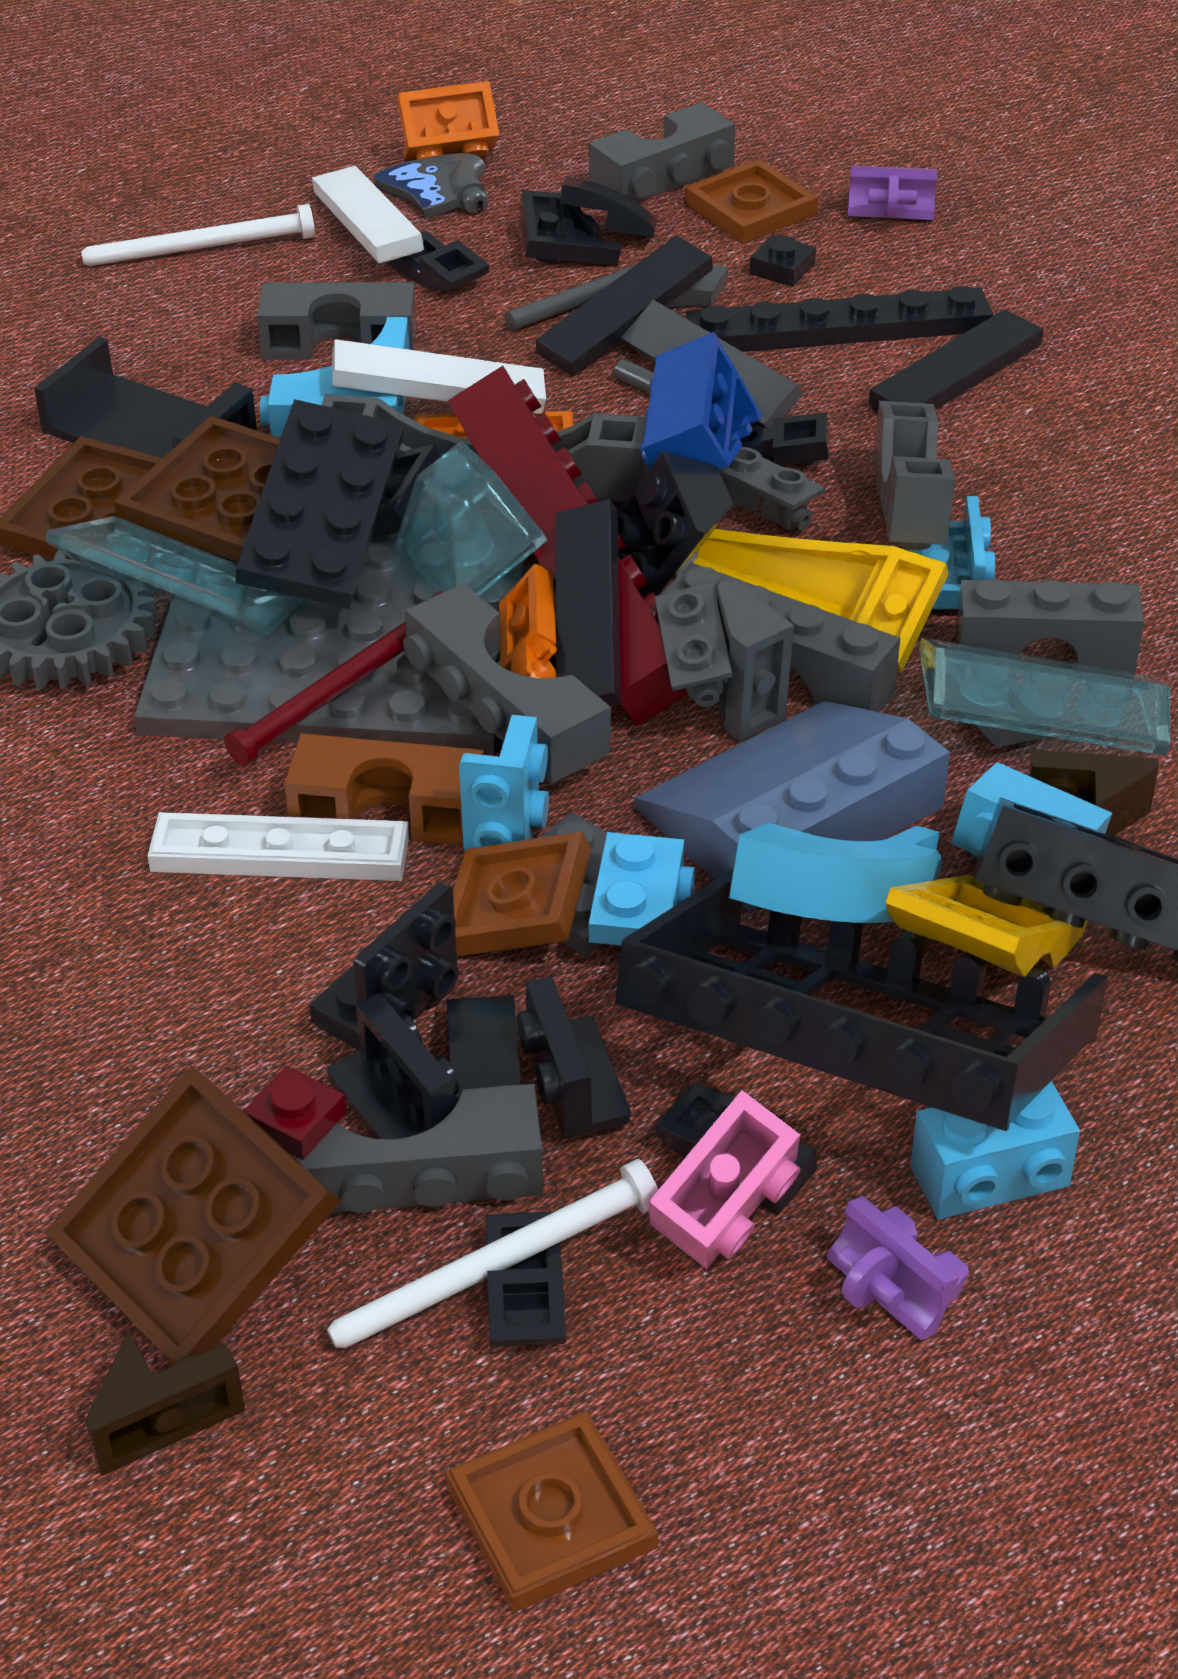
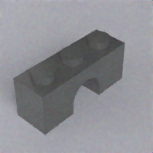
[589,102,735,203]
[257,282,417,360]
[955,578,1144,677]

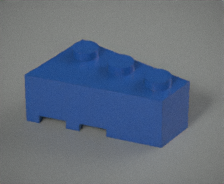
[640,332,762,470]

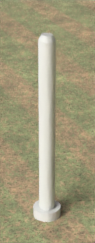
[81,204,315,266]
[327,1159,658,1348]

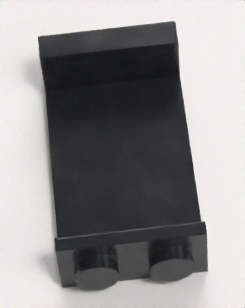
[34,336,257,458]

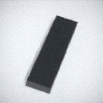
[535,235,713,376]
[869,309,1044,410]
[556,499,621,706]

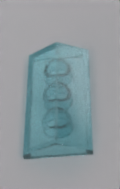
[46,516,303,638]
[919,638,1170,756]

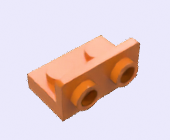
[397,81,500,161]

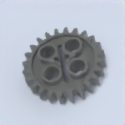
[0,550,158,690]

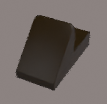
[1028,749,1159,836]
[85,1334,245,1476]

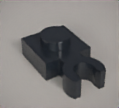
[740,412,830,466]

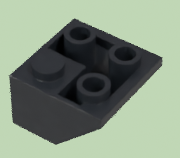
[617,451,734,598]

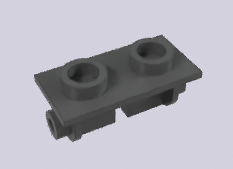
[719,447,826,532]
[654,582,733,707]

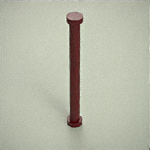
[224,591,445,766]

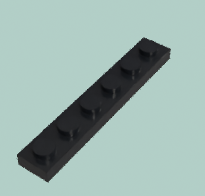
[686,286,993,352]

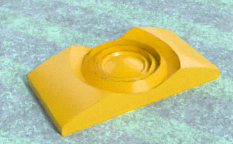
[885,875,1088,977]

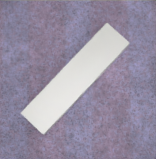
[312,166,424,264]
[332,339,546,414]
[148,812,409,881]

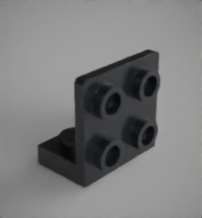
[309,882,459,1051]

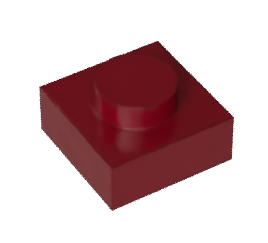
[244,1065,346,1160]

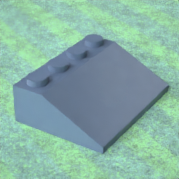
[634,701,950,913]

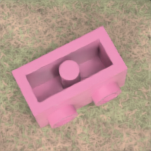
[649,1090,801,1269]

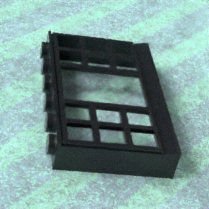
[615,868,1108,1131]

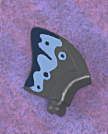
[374,153,489,219]

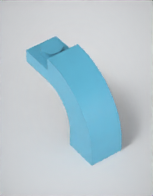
[729,822,942,923]

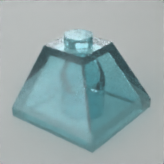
[395,440,547,596]

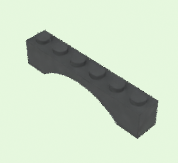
[322,394,648,503]

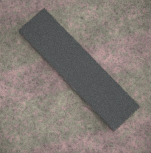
[621,299,803,428]

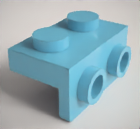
[906,496,995,610]
[459,715,549,852]
[588,832,695,946]

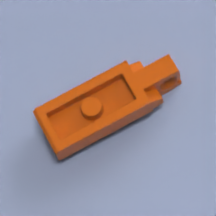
[499,564,557,678]

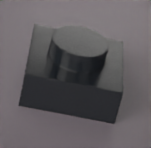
[749,235,816,287]

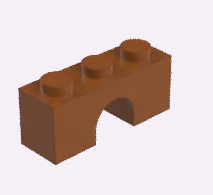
[284,733,484,846]

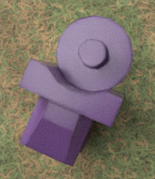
[848,165,938,220]
[827,1196,969,1340]

